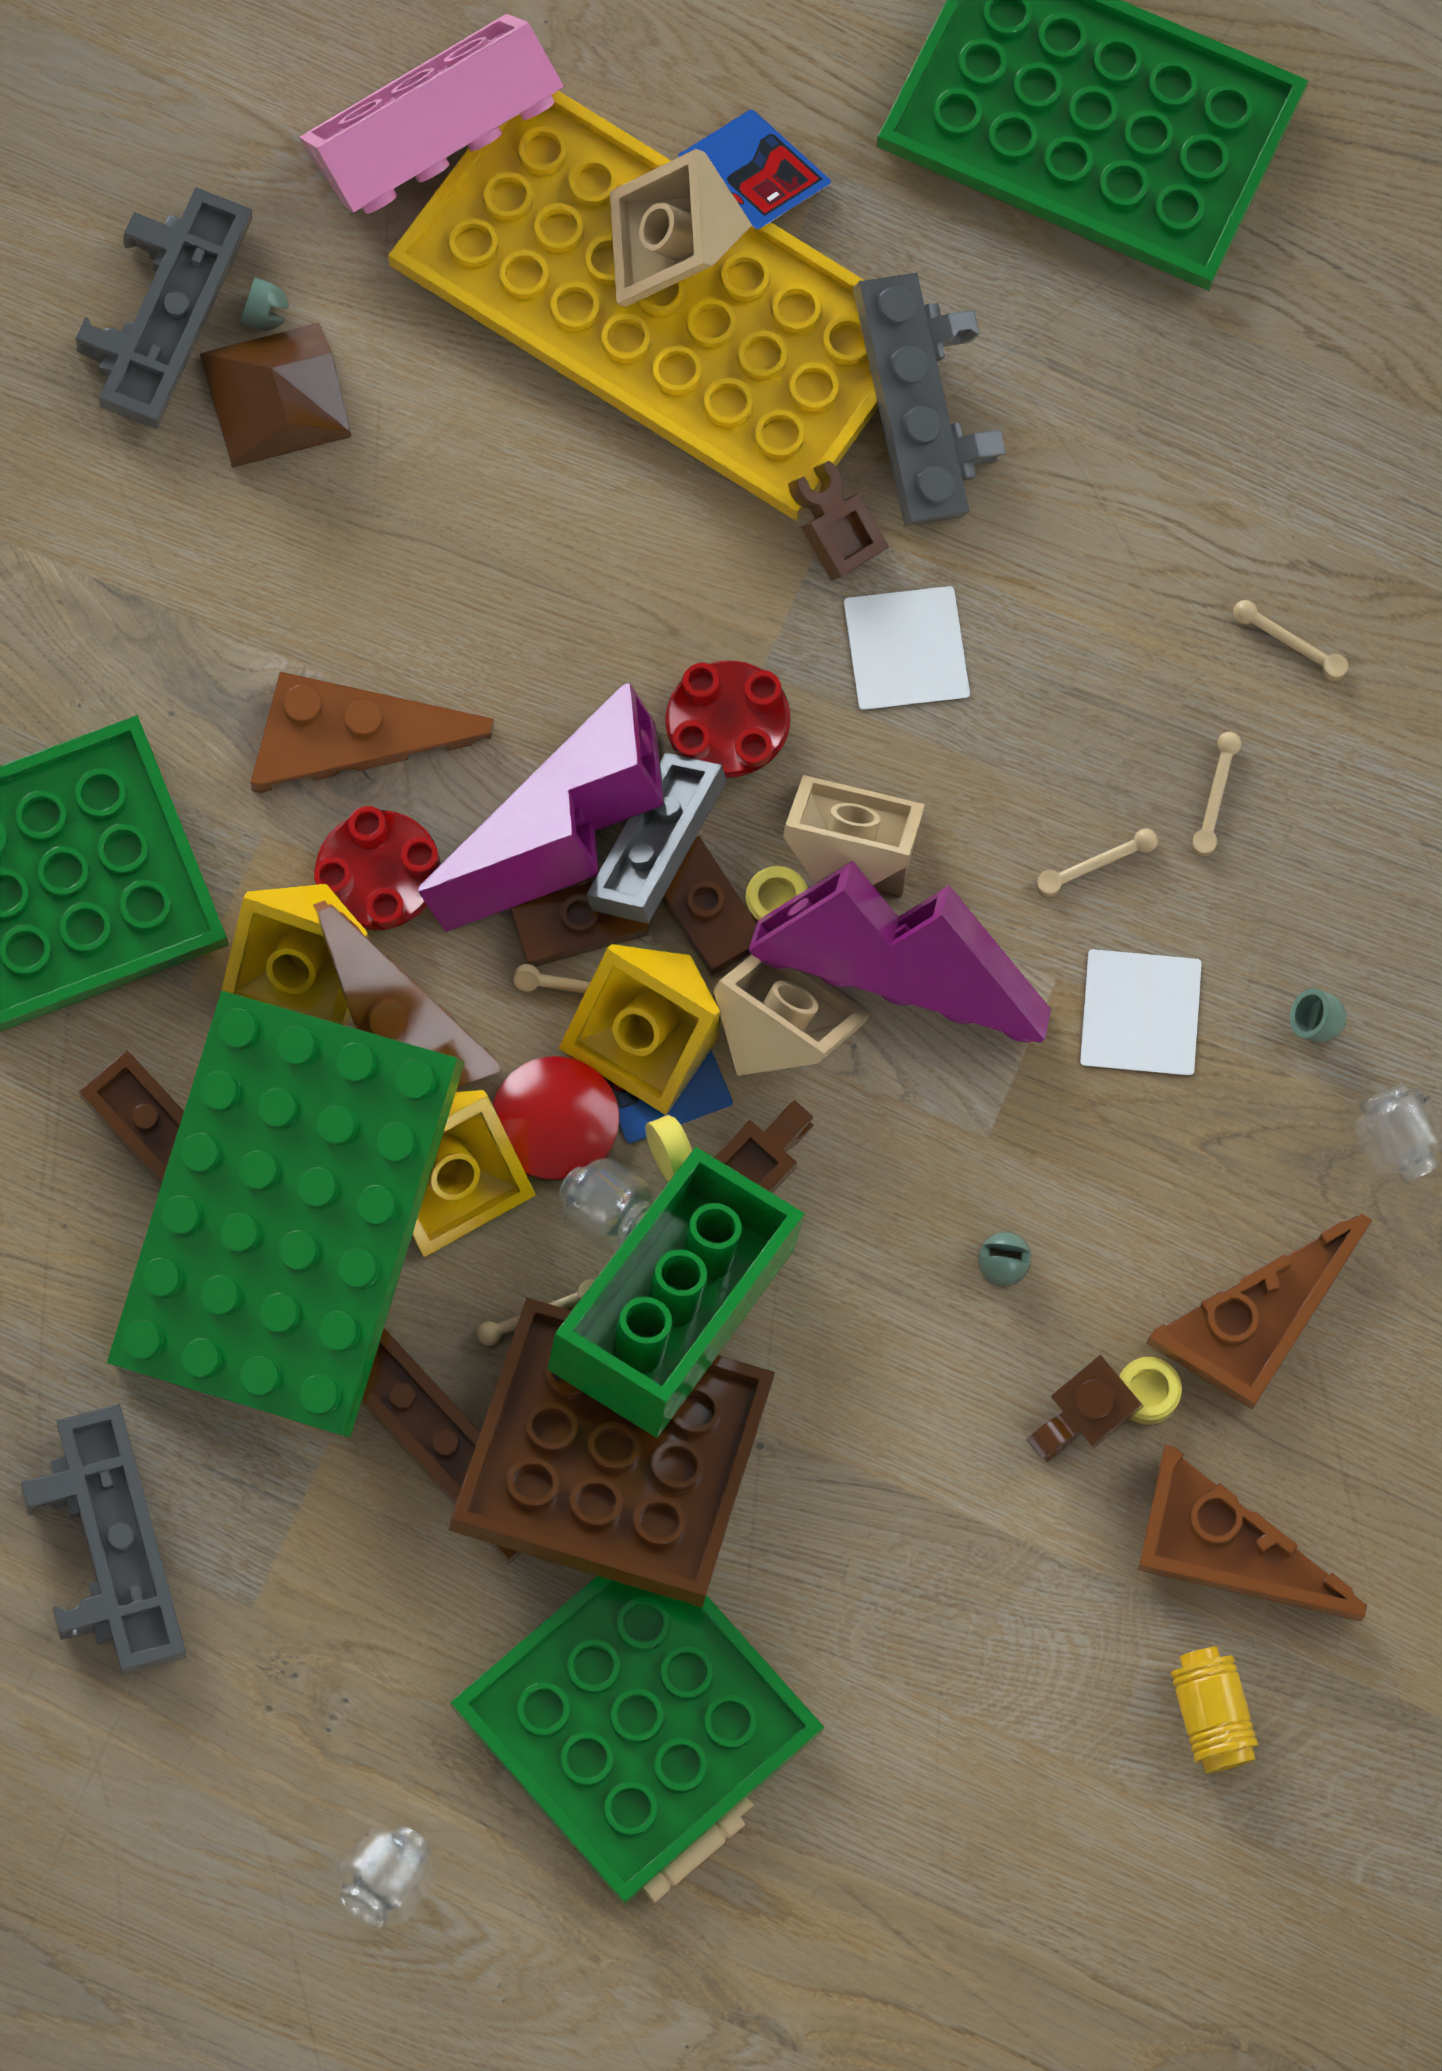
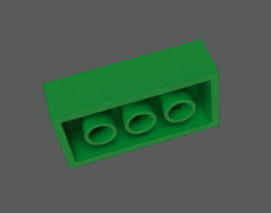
[547,1146,805,1438]

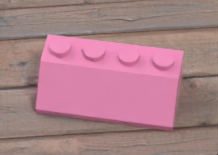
[299,14,564,214]

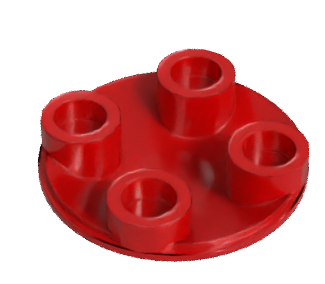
[665,660,791,778]
[314,806,441,931]
[493,1056,619,1180]

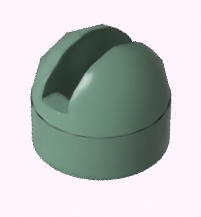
[239,277,289,331]
[1290,988,1346,1042]
[978,1232,1031,1287]

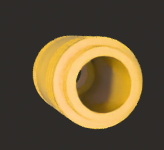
[1170,1646,1259,1774]

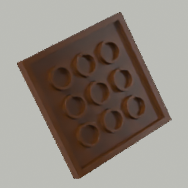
[449,1297,775,1607]

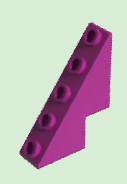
[418,682,664,932]
[749,861,1051,1043]

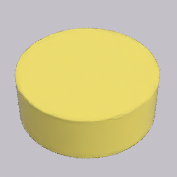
[745,866,808,924]
[645,1115,692,1182]
[1120,1357,1182,1425]

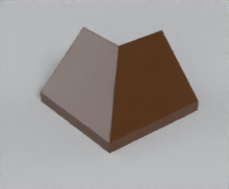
[200,323,351,468]

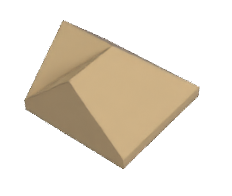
[610,149,752,307]
[783,775,925,896]
[713,955,871,1076]

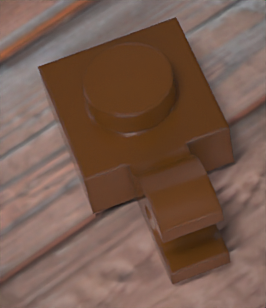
[714,1100,814,1193]
[1026,1355,1144,1462]

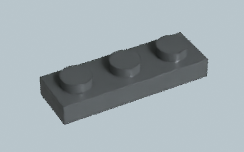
[586,753,727,924]

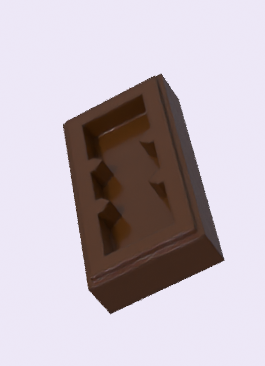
[662,836,756,976]
[510,881,649,967]

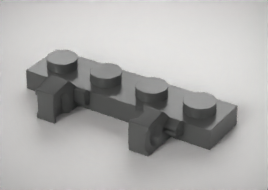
[76,187,252,429]
[853,272,1006,526]
[21,1404,186,1675]

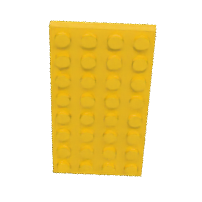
[388,91,878,521]

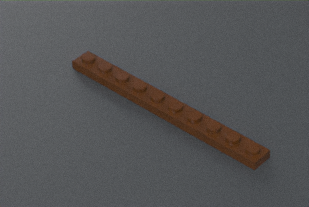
[79,1050,521,1564]

